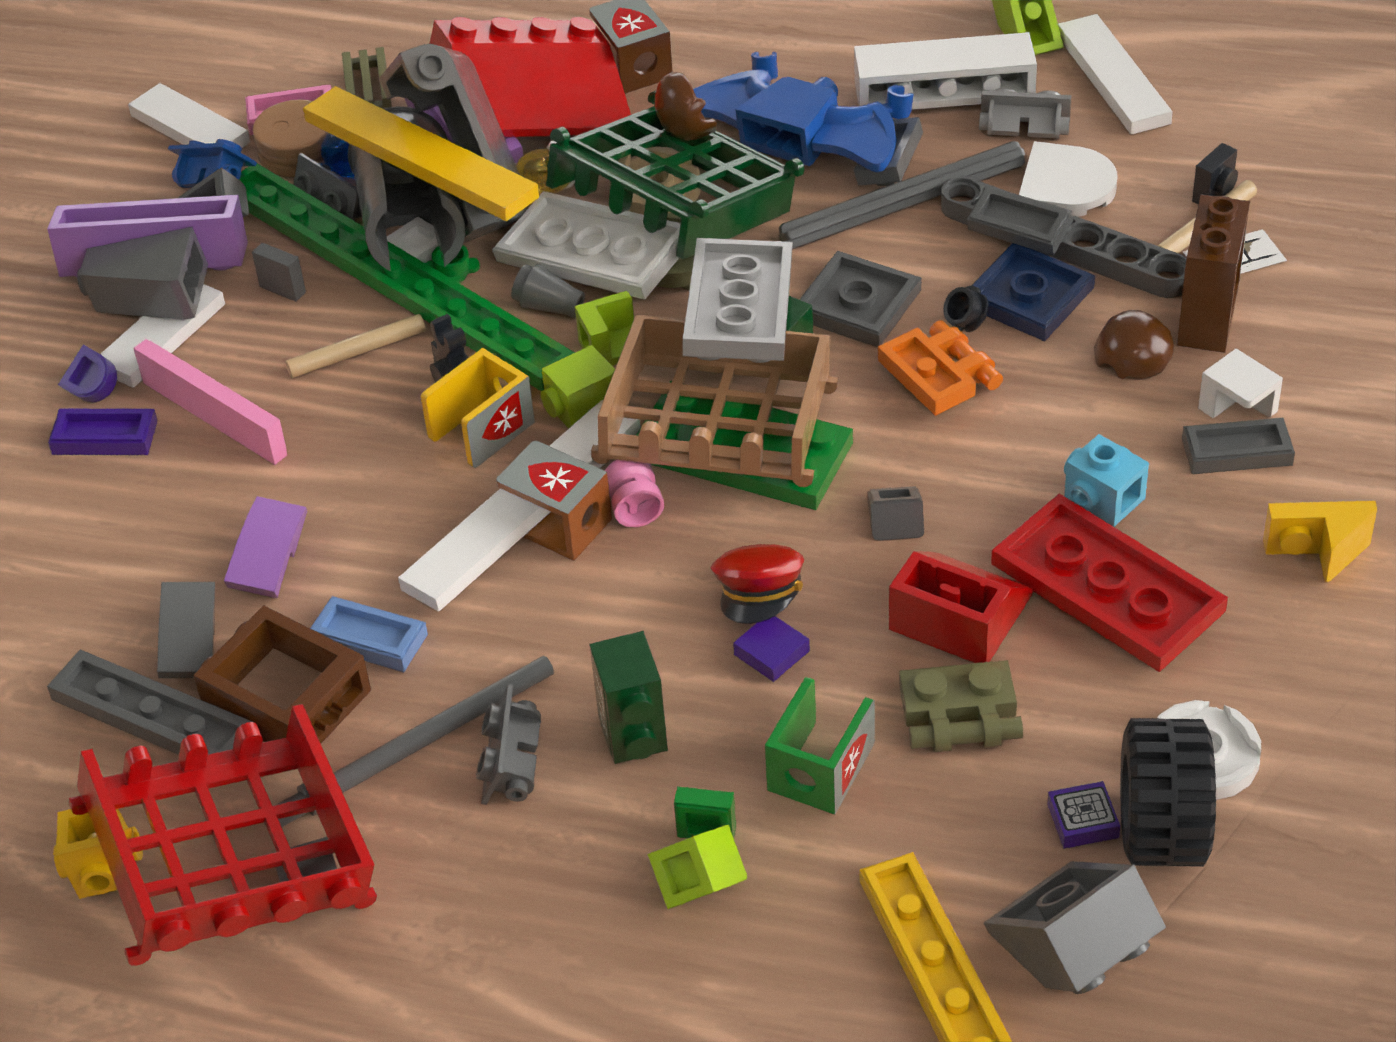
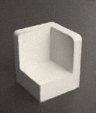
[1198,349,1283,418]

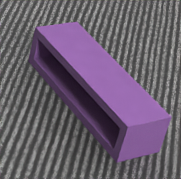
[47,195,248,277]

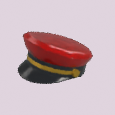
[710,544,804,624]

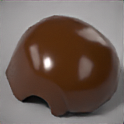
[655,72,717,141]
[1094,310,1174,379]

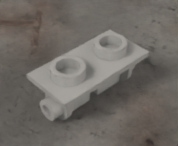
[979,88,1071,139]

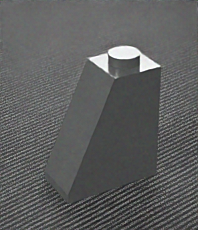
[77,227,208,320]

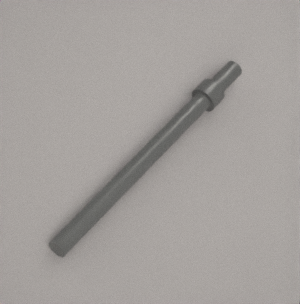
[264,656,554,827]

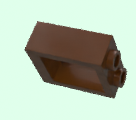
[1177,195,1250,353]
[193,605,371,744]

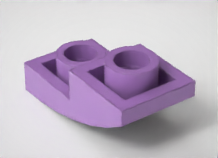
[224,496,307,598]

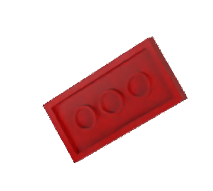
[991,493,1228,672]

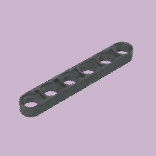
[941,177,1186,298]

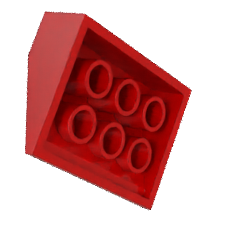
[429,17,631,137]

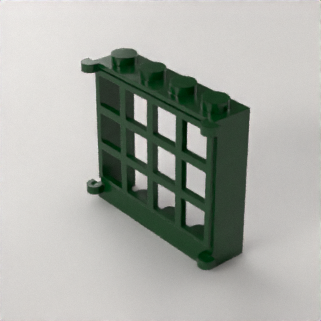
[546,90,804,259]

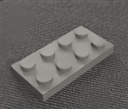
[683,238,793,363]

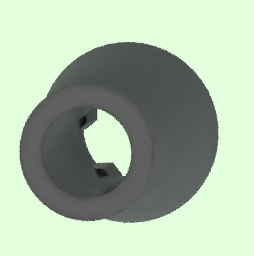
[511,264,585,319]

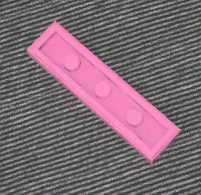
[133,339,287,465]

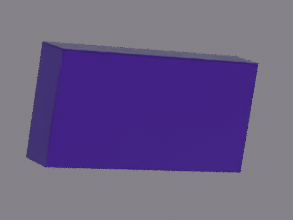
[48,408,158,455]

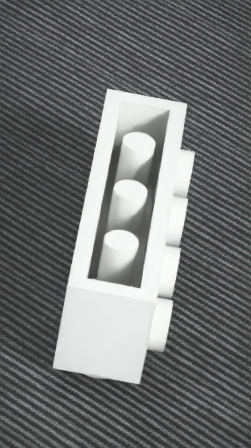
[854,32,1037,110]

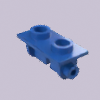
[168,139,257,188]

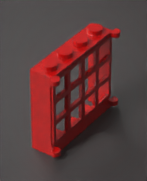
[69,704,377,966]

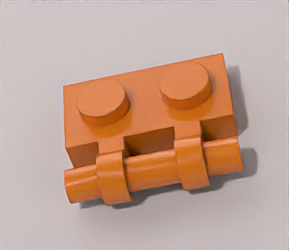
[878,320,1003,416]

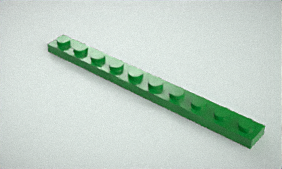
[239,163,575,391]

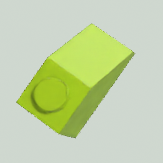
[992,0,1064,55]

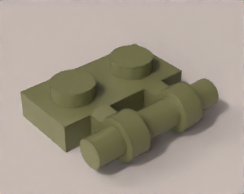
[899,660,1023,752]

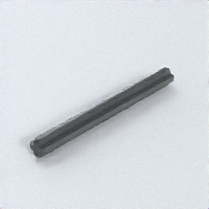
[779,141,1025,250]

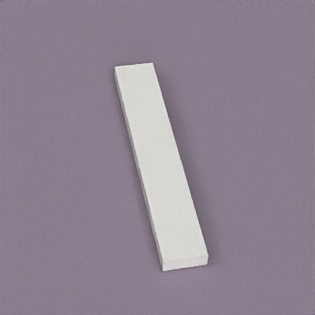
[398,400,641,612]

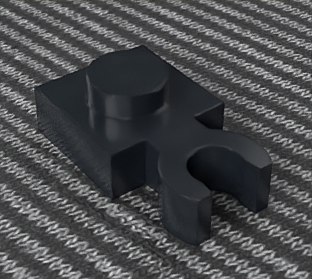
[430,314,469,383]

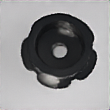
[943,286,988,332]

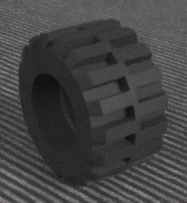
[1120,718,1216,867]

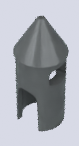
[348,106,465,271]

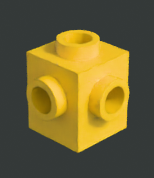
[53,809,143,899]

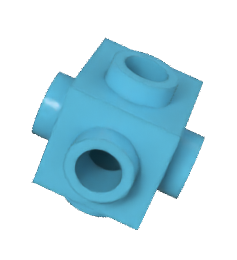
[1064,434,1149,527]

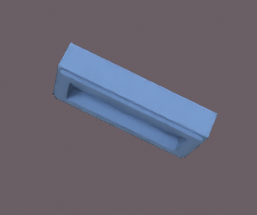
[310,596,428,672]

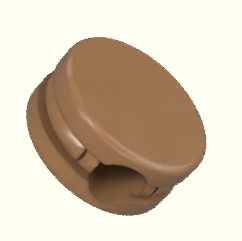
[253,99,339,177]

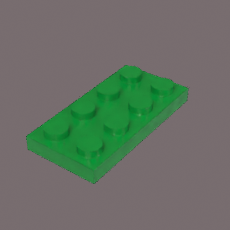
[636,380,853,510]

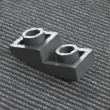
[157,582,215,679]

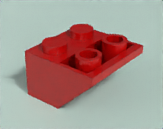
[889,551,1033,663]

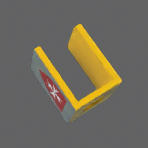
[421,348,535,468]

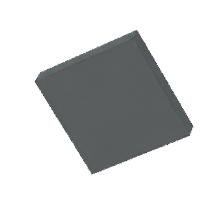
[799,251,922,347]

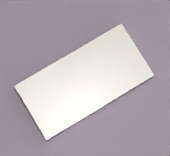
[492,191,681,299]

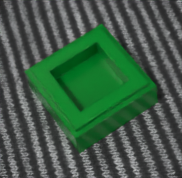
[674,786,736,839]

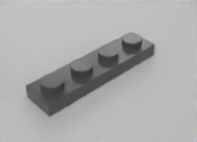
[47,649,252,755]

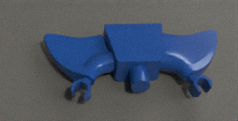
[693,52,914,172]

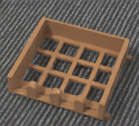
[591,315,838,487]

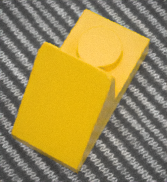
[1263,501,1377,582]

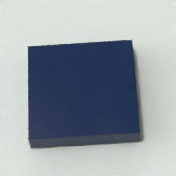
[971,243,1095,342]

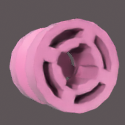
[605,460,664,527]

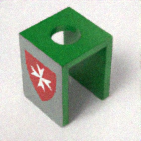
[765,677,875,815]

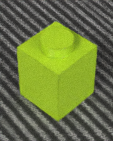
[540,345,615,429]

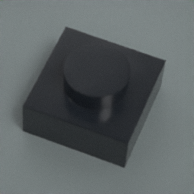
[1192,143,1238,205]

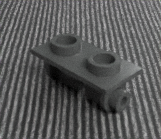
[293,153,362,221]
[476,684,541,805]

